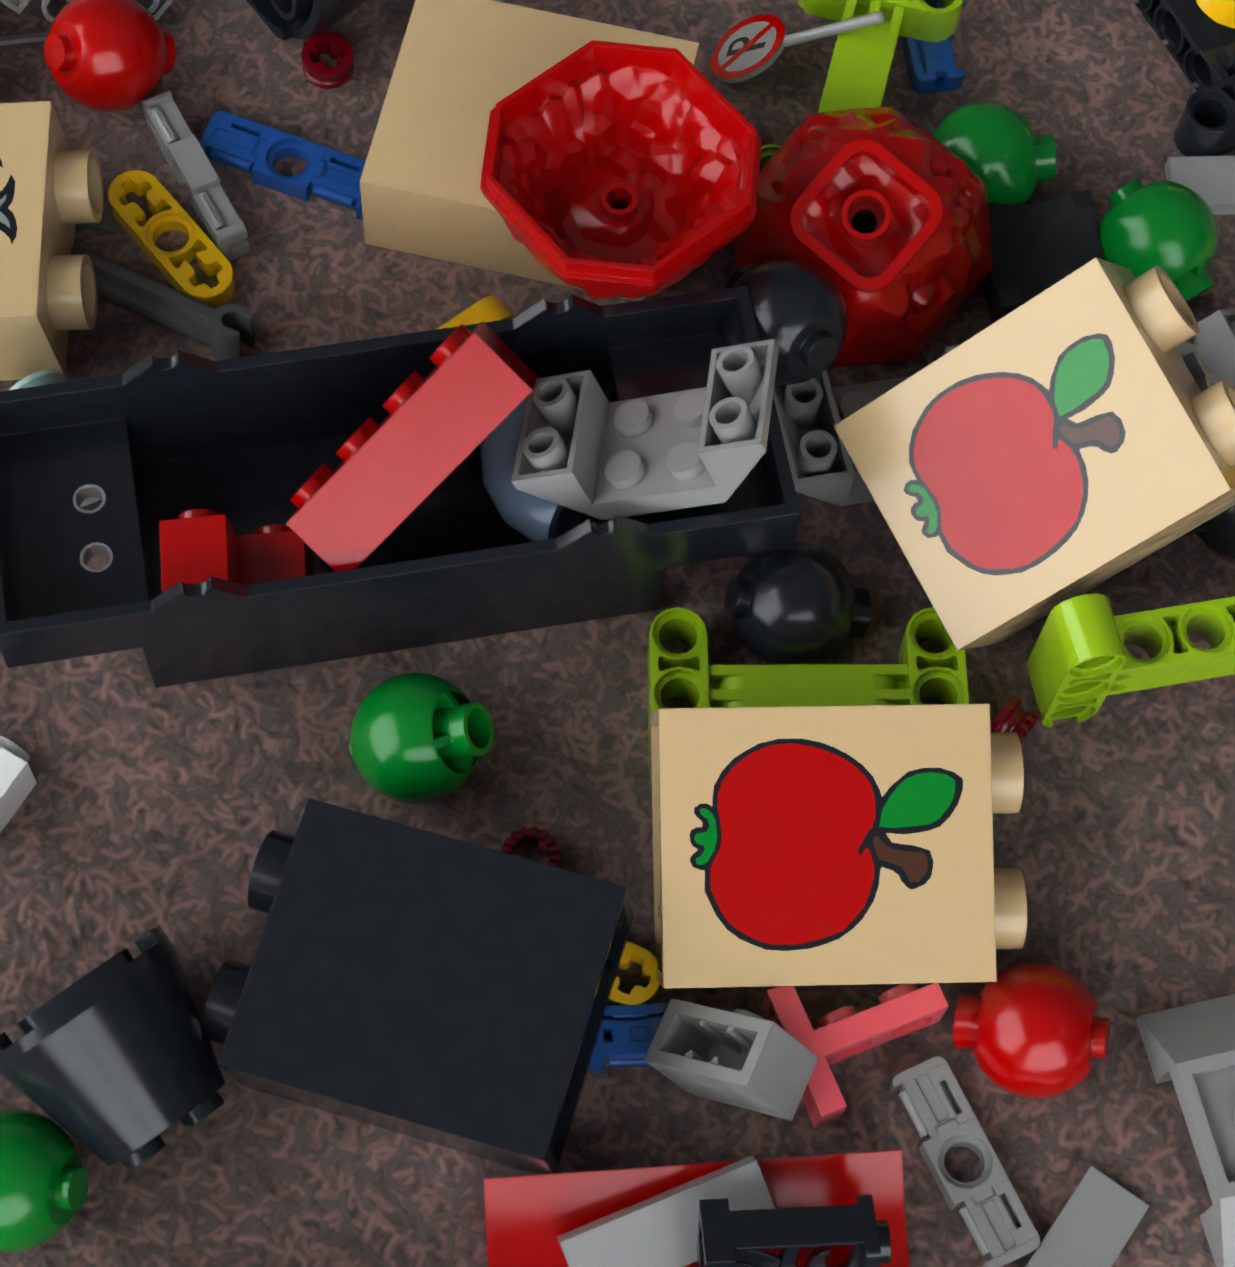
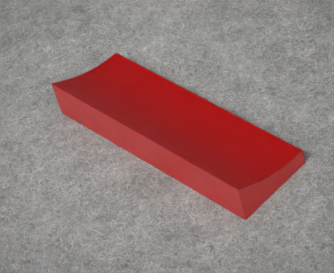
[483,1150,910,1267]

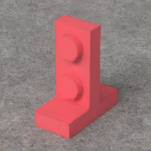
[761,983,949,1130]

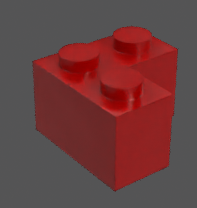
[159,509,316,592]

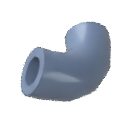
[480,397,583,542]

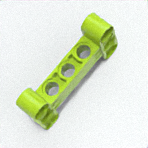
[759,0,964,233]
[1026,593,1235,727]
[647,607,969,779]

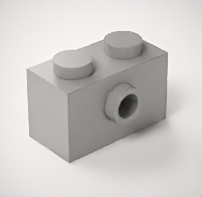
[644,998,819,1121]

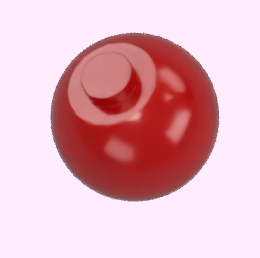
[44,0,176,112]
[953,962,1110,1099]

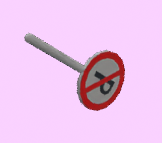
[710,11,885,83]

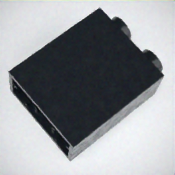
[202,798,634,1174]

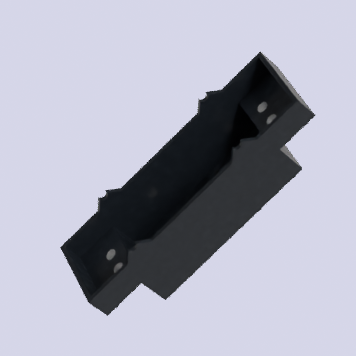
[0,285,801,688]

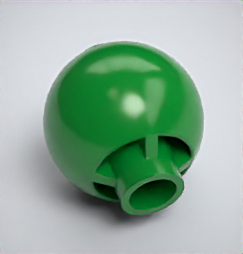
[932,102,1056,205]
[1098,178,1218,302]
[349,672,494,804]
[0,1109,89,1252]

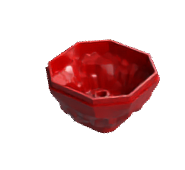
[480,40,762,299]
[734,106,993,367]

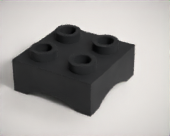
[981,190,1107,324]

